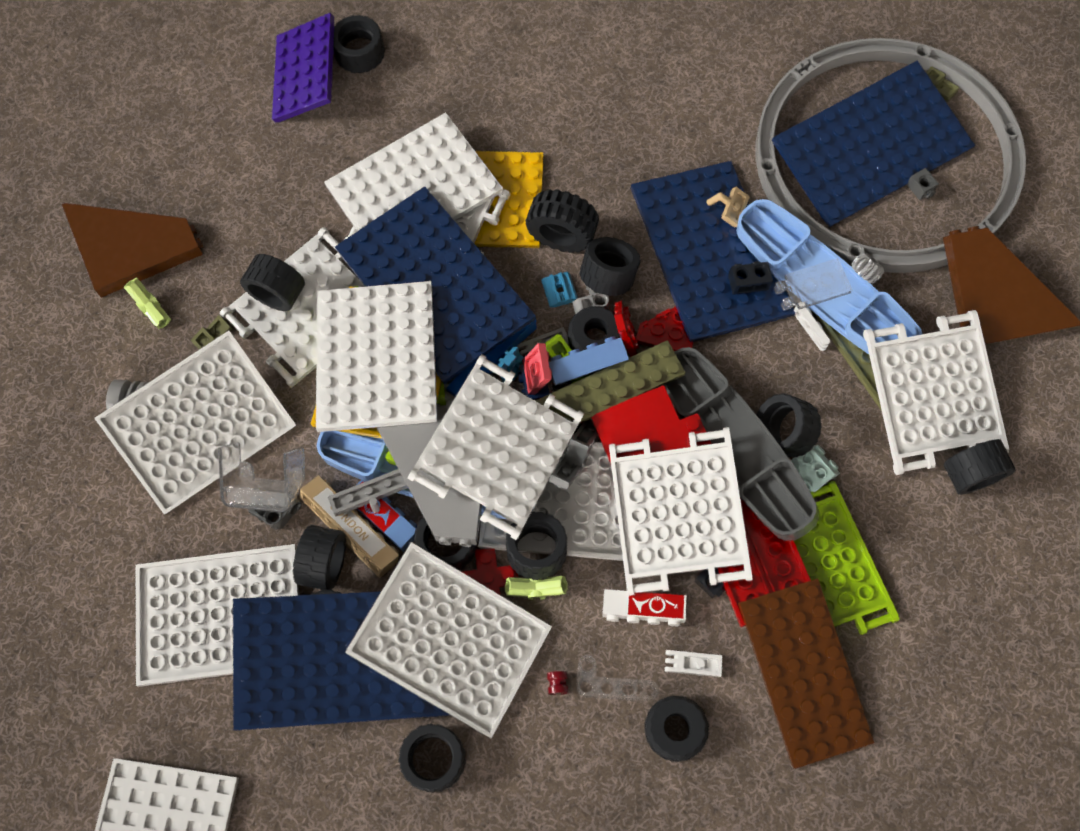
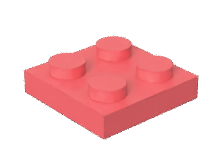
[523,343,552,395]

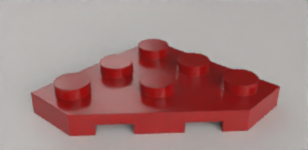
[614,301,639,357]
[636,307,693,352]

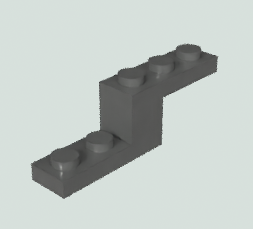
[549,419,599,489]

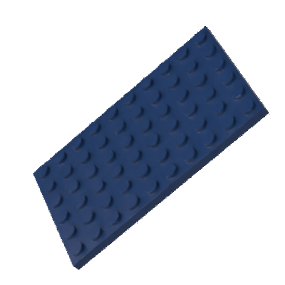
[771,60,976,228]
[630,161,795,342]
[335,186,536,384]
[233,592,450,731]

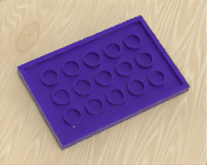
[272,13,334,122]

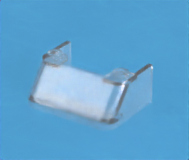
[218,442,305,512]

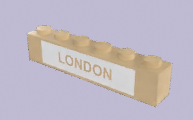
[300,475,399,578]

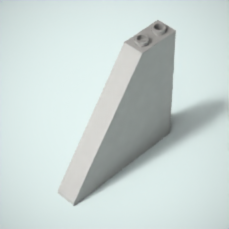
[376,419,482,547]

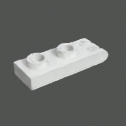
[794,303,830,351]
[665,650,722,677]

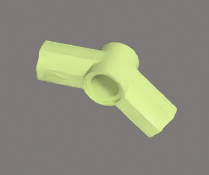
[124,278,171,329]
[505,576,568,600]

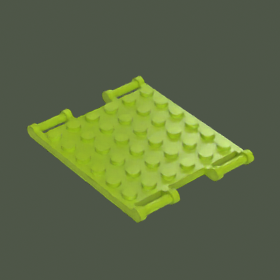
[794,481,899,635]

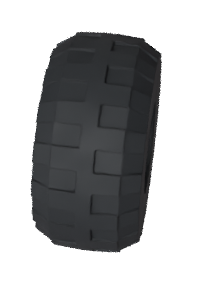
[568,306,621,351]
[644,695,709,762]

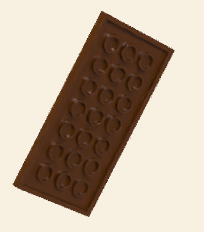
[738,579,874,769]

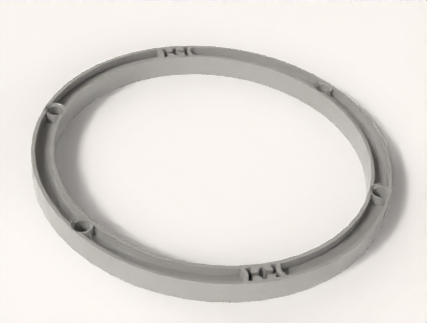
[755,38,1026,273]

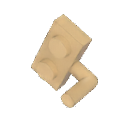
[707,187,750,227]

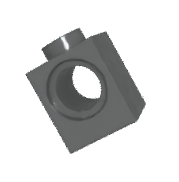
[907,168,939,200]

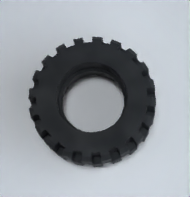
[525,189,599,253]

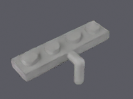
[328,469,408,517]

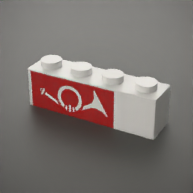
[602,589,686,626]

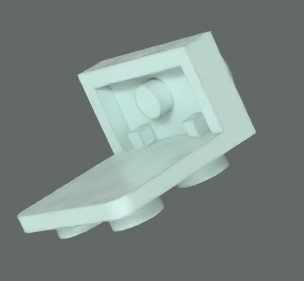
[791,445,840,492]

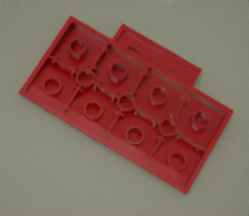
[591,385,712,464]

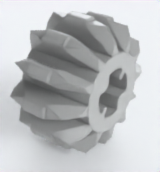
[852,253,884,283]

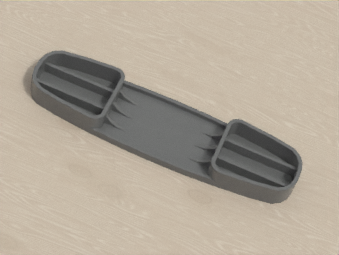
[664,347,819,541]

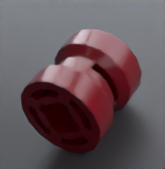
[547,671,569,695]

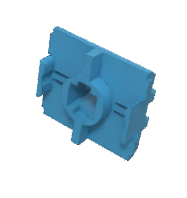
[541,272,577,308]
[498,347,524,383]

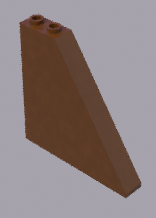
[62,203,204,298]
[943,226,1080,344]

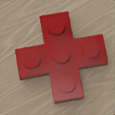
[462,548,519,595]

